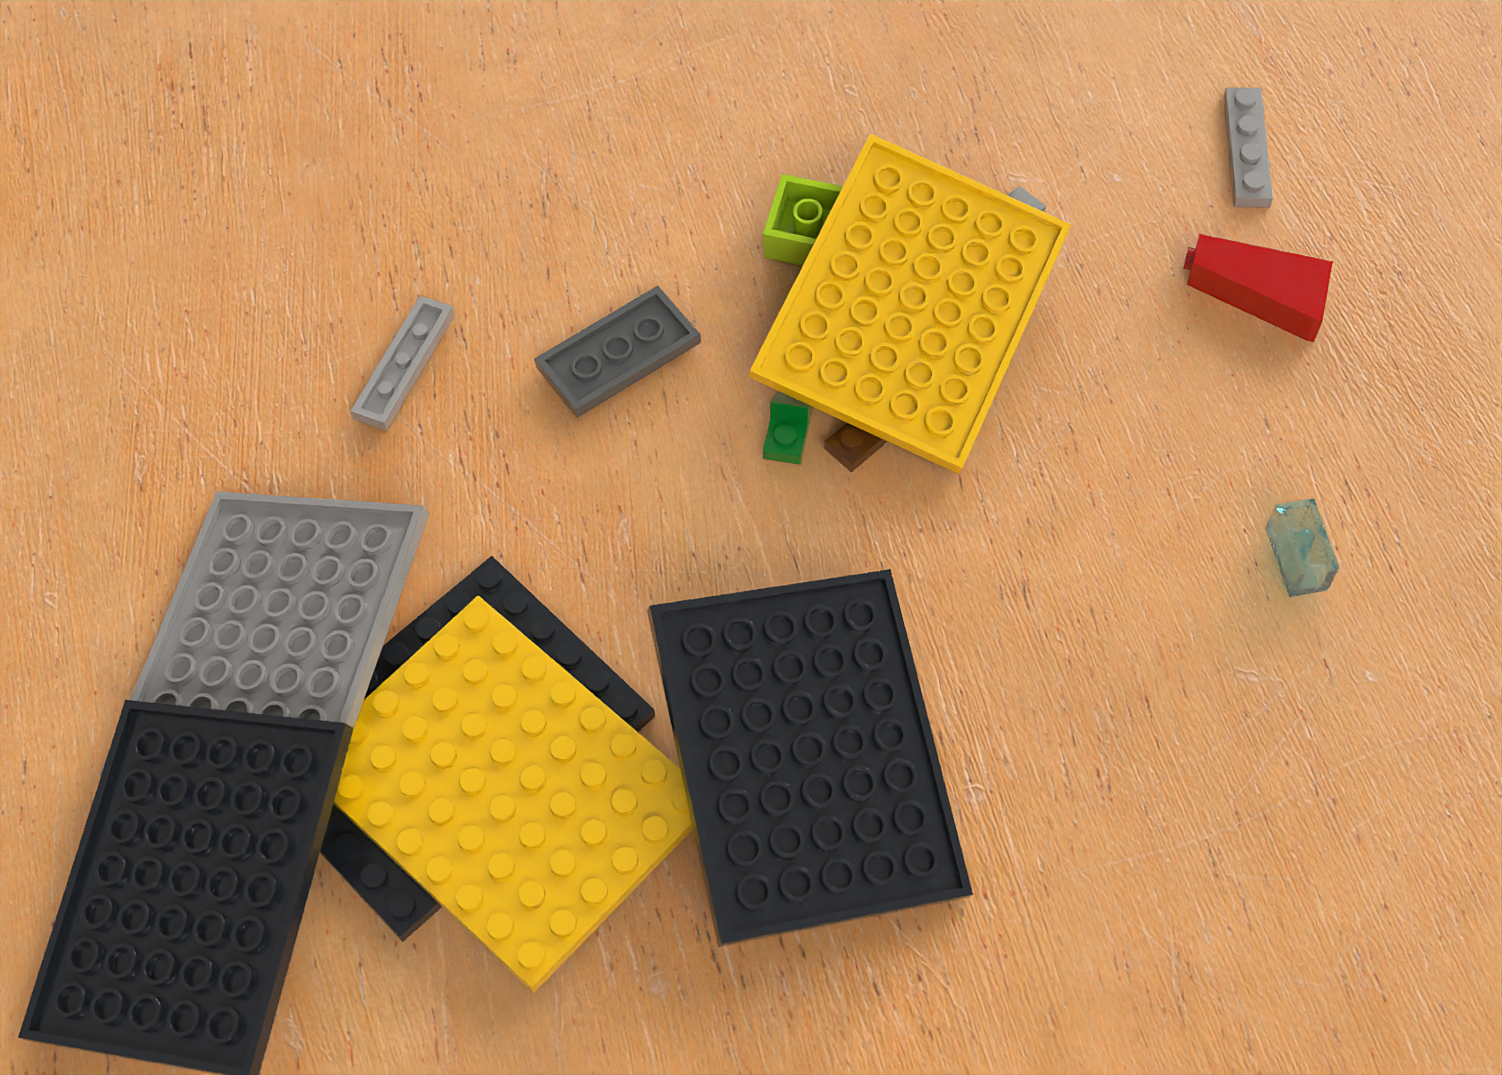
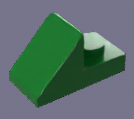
[763,391,813,465]

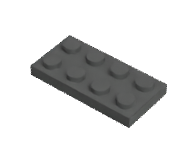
[534,286,701,418]

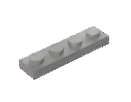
[1224,88,1273,208]
[350,296,455,431]

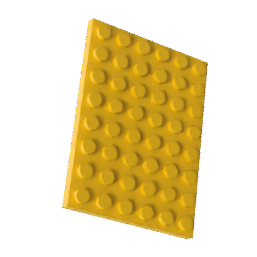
[748,134,1072,474]
[333,596,693,993]

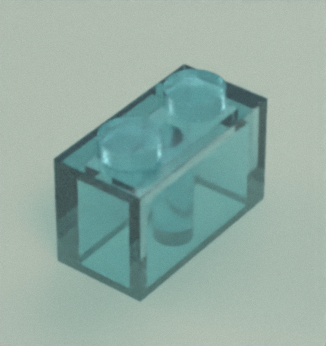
[1265,498,1339,597]

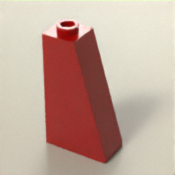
[1183,234,1333,342]

